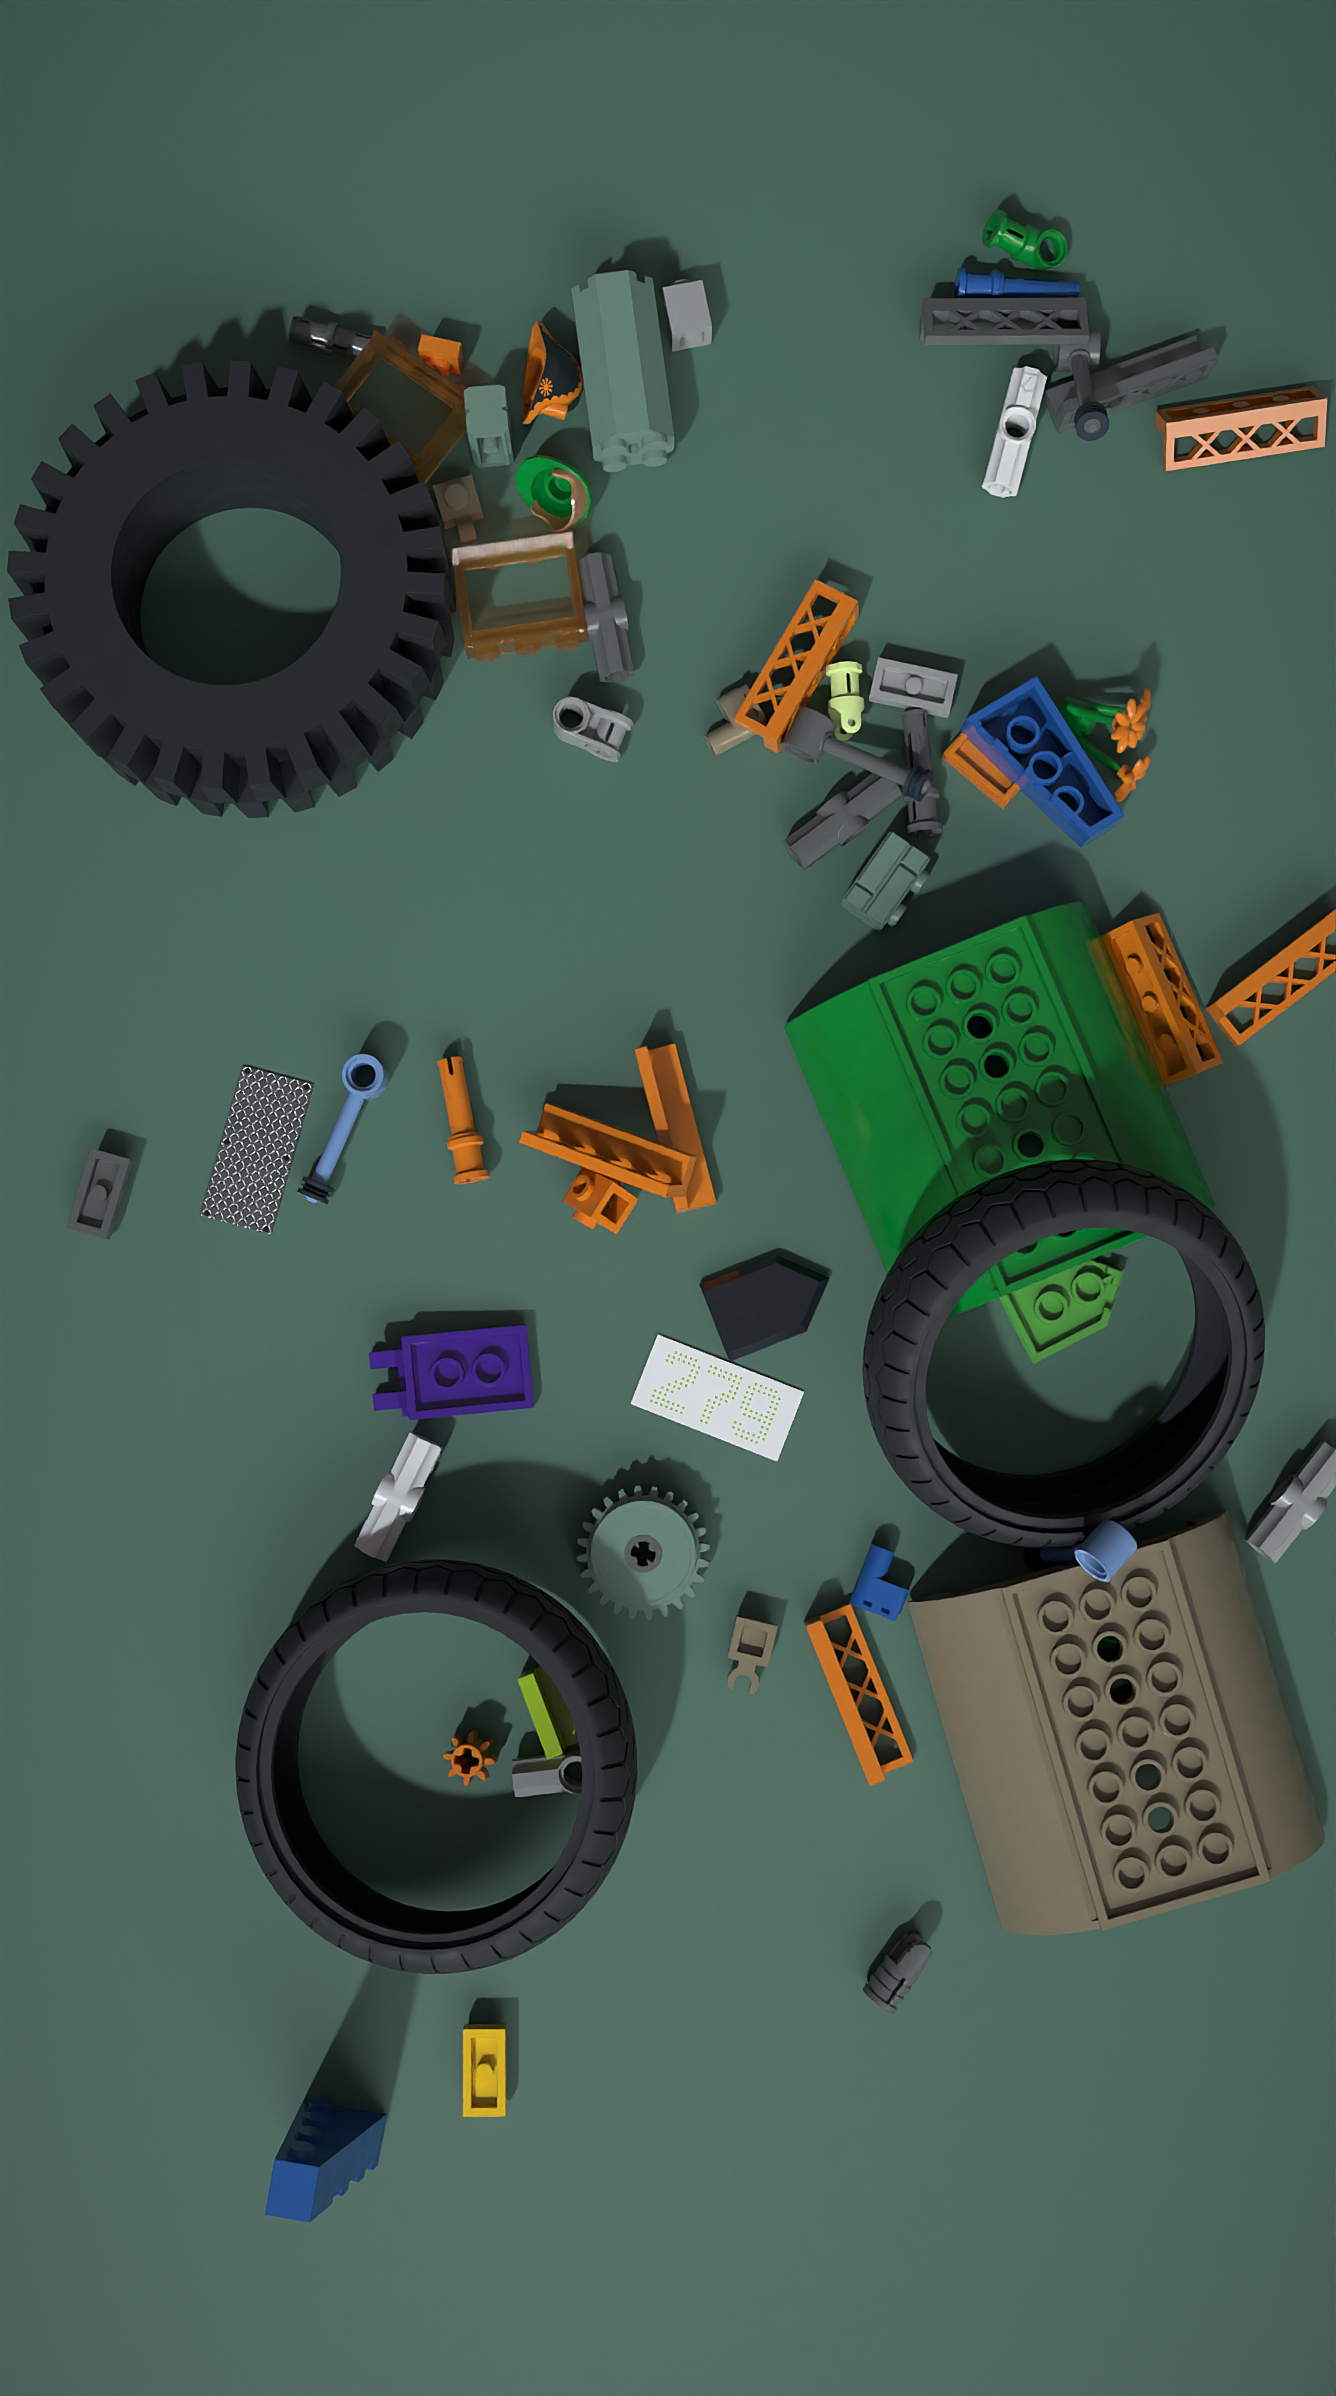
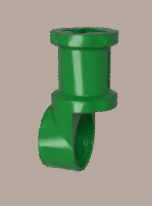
[982,209,1068,271]

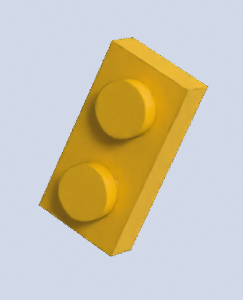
[463,2024,507,2117]

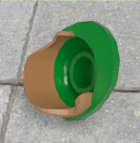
[516,454,592,532]

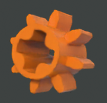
[443,1729,498,1786]

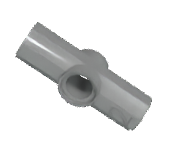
[1244,1441,1336,1563]

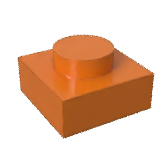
[418,334,464,376]

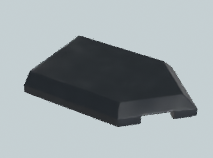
[699,1255,830,1362]

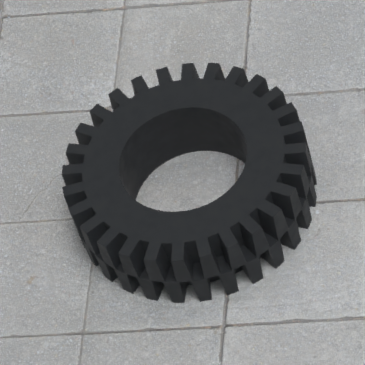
[7,360,456,818]

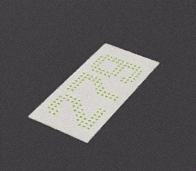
[631,1335,804,1461]

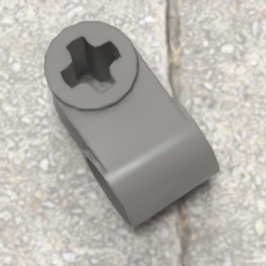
[553,697,634,762]

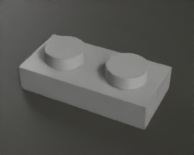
[868,657,958,718]

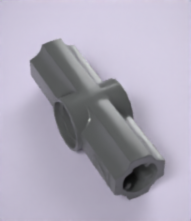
[577,552,634,683]
[783,773,902,871]

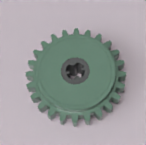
[577,1485,710,1620]

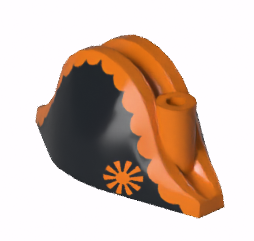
[522,320,583,424]

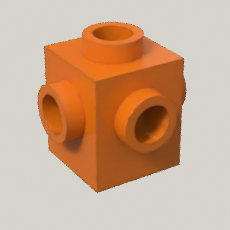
[562,1167,639,1235]

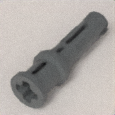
[901,709,943,837]

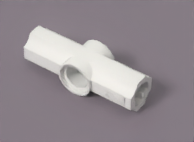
[982,366,1047,498]
[354,1432,443,1562]

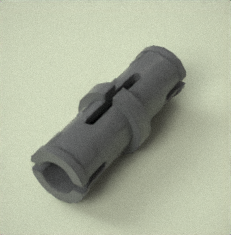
[289,315,374,362]

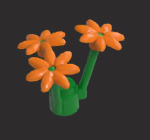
[1058,688,1151,802]

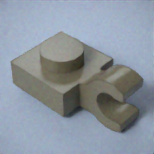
[433,474,483,552]

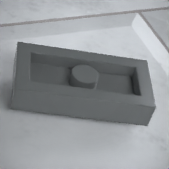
[66,1148,134,1240]

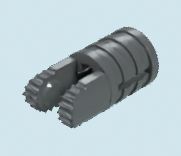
[863,1929,933,2014]

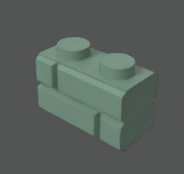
[464,381,514,468]
[840,832,931,932]

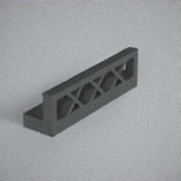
[919,298,1090,345]
[1043,335,1218,434]

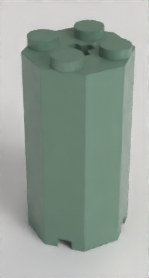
[571,270,674,472]

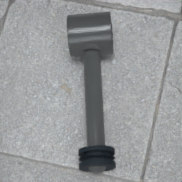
[1053,328,1109,441]
[781,707,933,802]

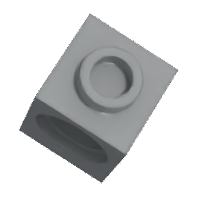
[663,279,712,352]

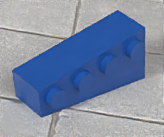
[960,676,1125,848]
[265,2097,387,2223]

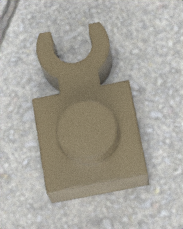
[727,1615,778,1695]

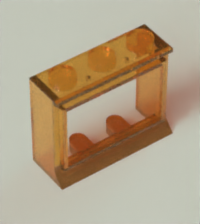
[334,330,467,484]
[450,531,588,662]

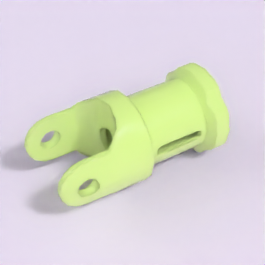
[826,661,865,741]

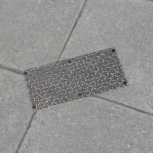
[200,1066,314,1235]

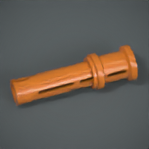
[437,1056,490,1184]

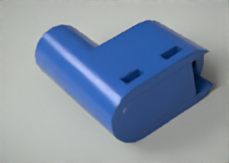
[849,1543,909,1621]

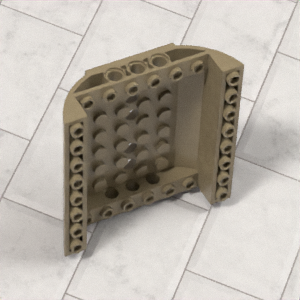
[907,1509,1326,1935]

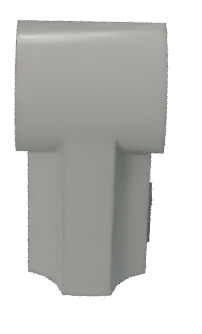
[512,1748,582,1797]

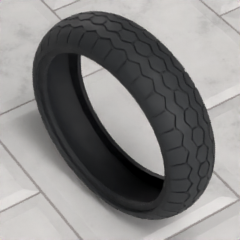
[862,1159,1265,1548]
[235,1559,638,1974]

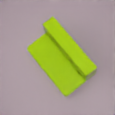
[517,1666,578,1760]

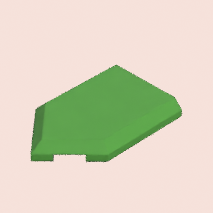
[997,1260,1125,1364]

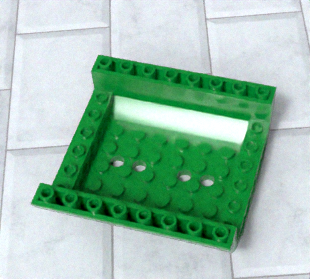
[784,901,1216,1317]

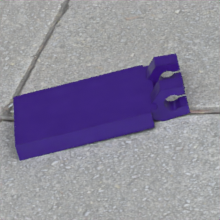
[369,1325,534,1420]

